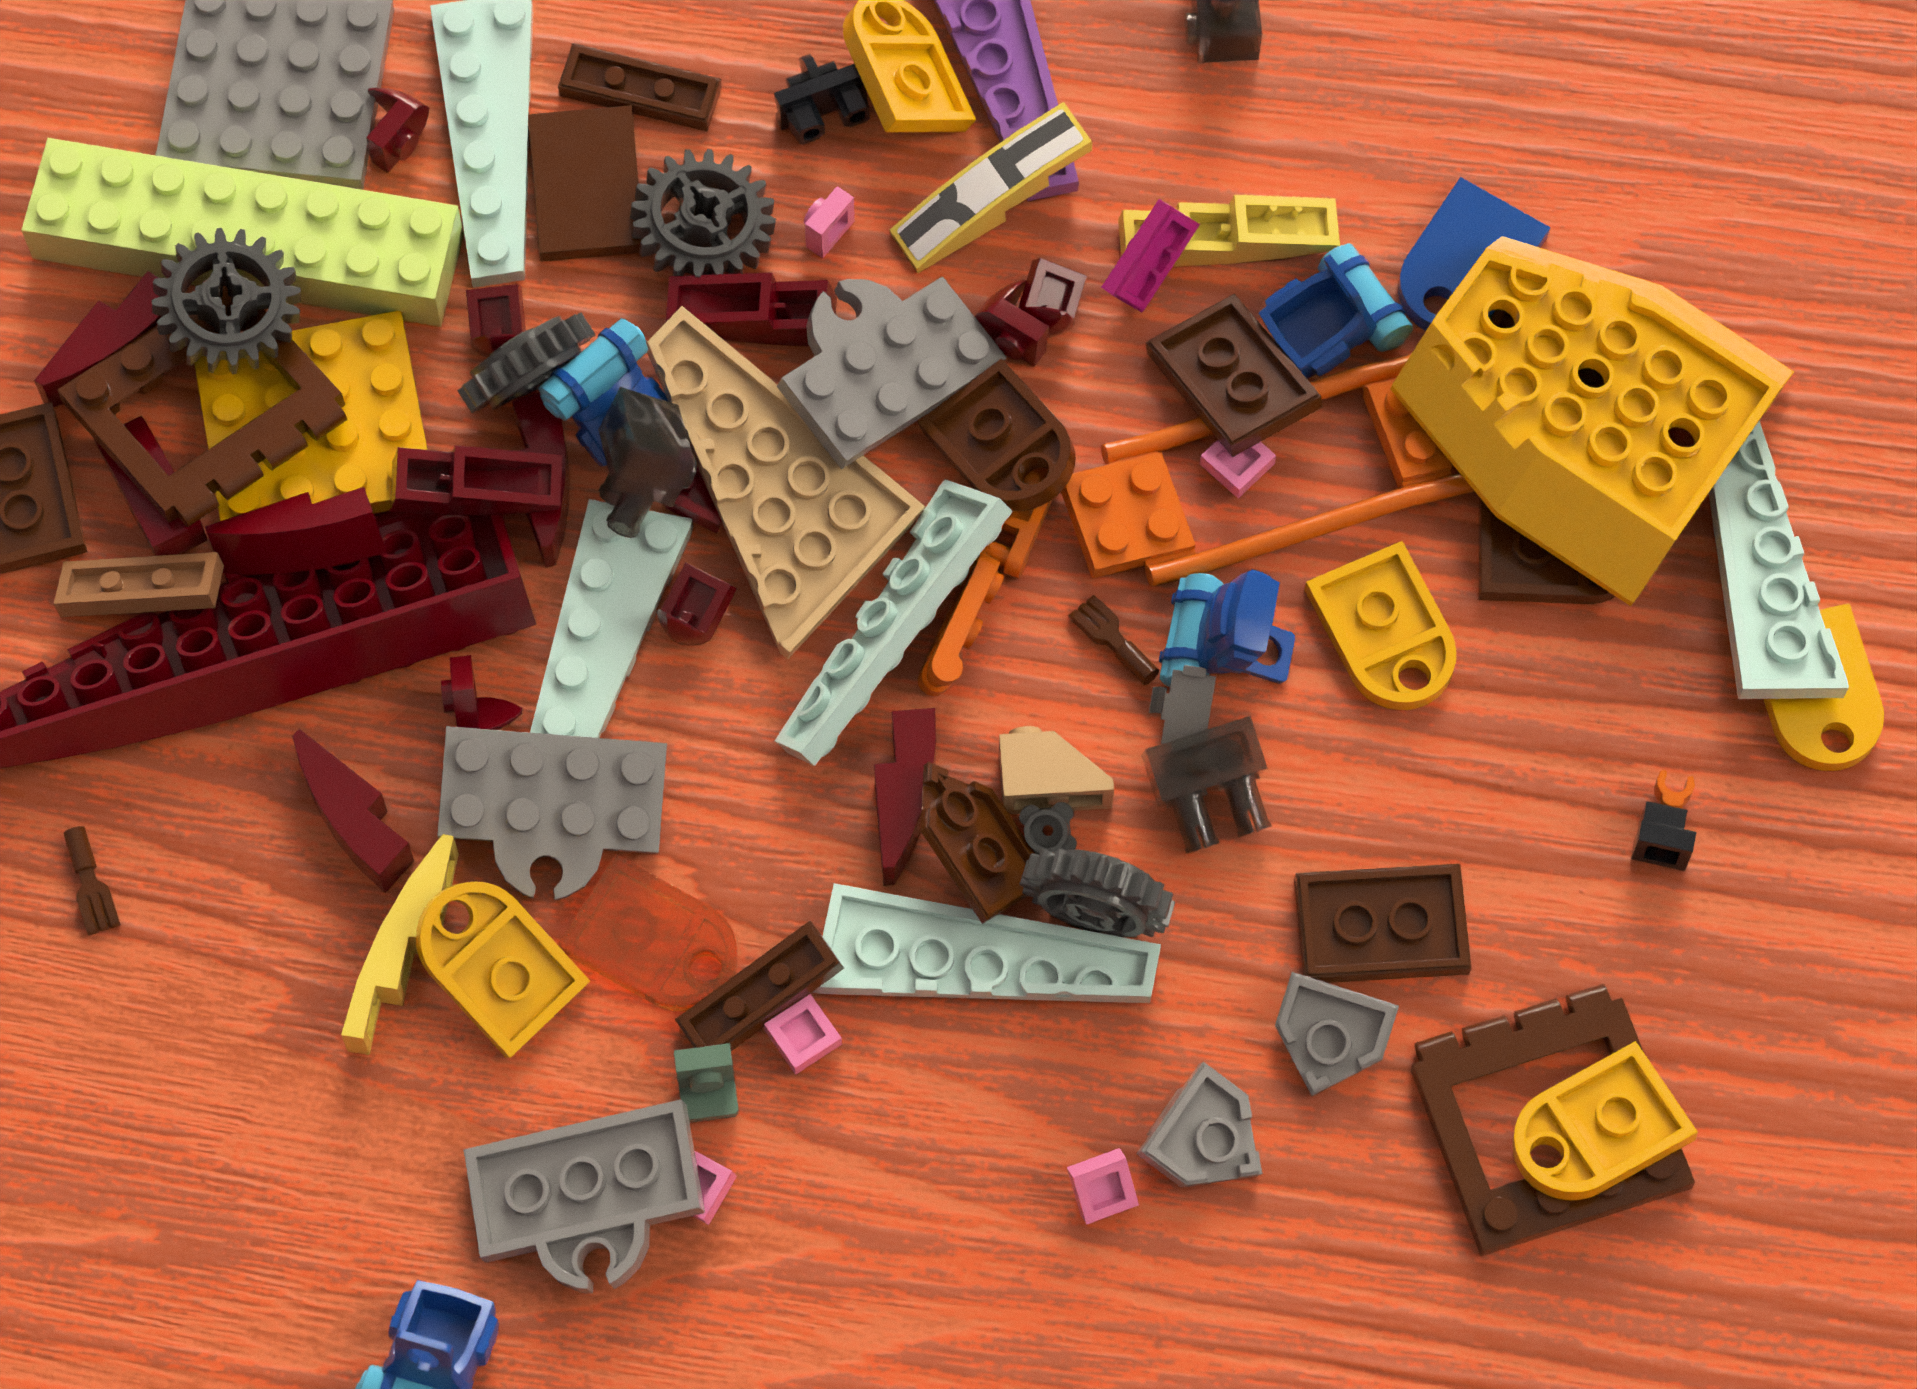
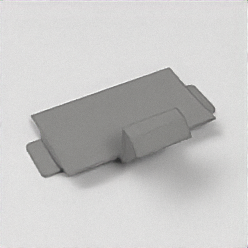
[1149,665,1216,759]

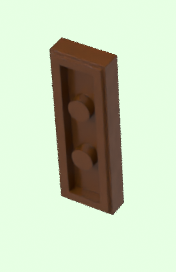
[558,43,722,132]
[675,921,844,1051]

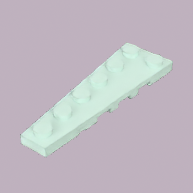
[430,0,533,288]
[1709,421,1849,699]
[775,479,1013,766]
[530,499,693,738]
[812,883,1161,1003]

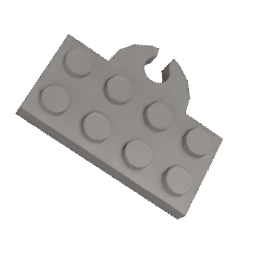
[777,276,1007,469]
[437,726,667,900]
[464,1099,705,1294]

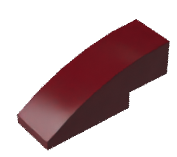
[34,271,162,407]
[665,272,837,346]
[512,393,570,568]
[94,416,208,556]
[390,445,562,515]
[205,487,387,575]
[874,708,936,886]
[292,728,414,893]

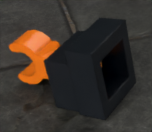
[1631,770,1696,871]

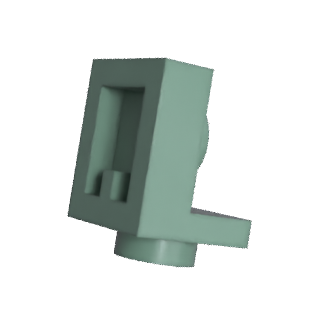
[674,1043,739,1123]

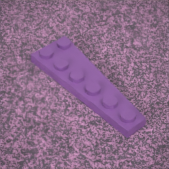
[934,0,1079,201]

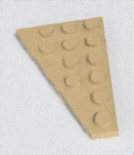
[647,306,925,659]

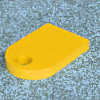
[843,0,976,132]
[1304,541,1456,710]
[1764,603,1884,771]
[416,882,590,1058]
[1512,1041,1698,1200]

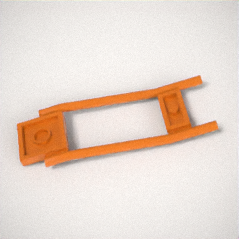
[1061,354,1475,587]

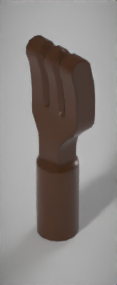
[1068,595,1159,685]
[64,826,121,936]

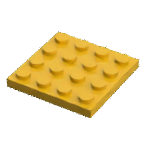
[195,311,428,521]

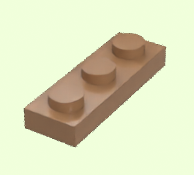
[54,552,224,617]

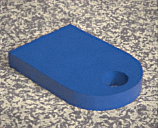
[1398,177,1551,331]

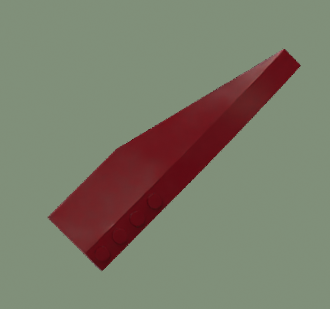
[0,512,536,769]

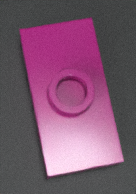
[1101,199,1200,312]

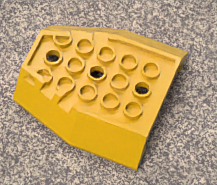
[1390,236,1794,606]

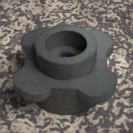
[1019,802,1077,855]

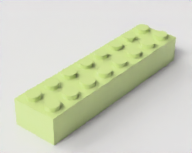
[22,138,464,327]

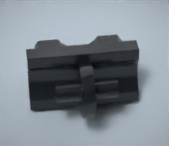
[774,54,870,145]

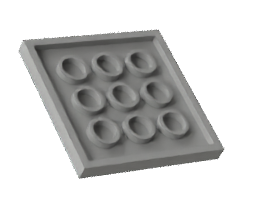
[156,0,395,190]

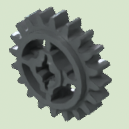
[630,149,776,277]
[151,228,301,374]
[457,312,595,413]
[1020,848,1175,938]

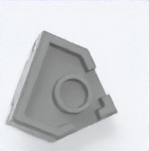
[1275,972,1399,1096]
[1136,1062,1262,1188]

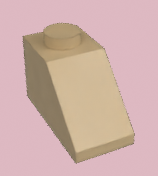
[999,726,1114,814]

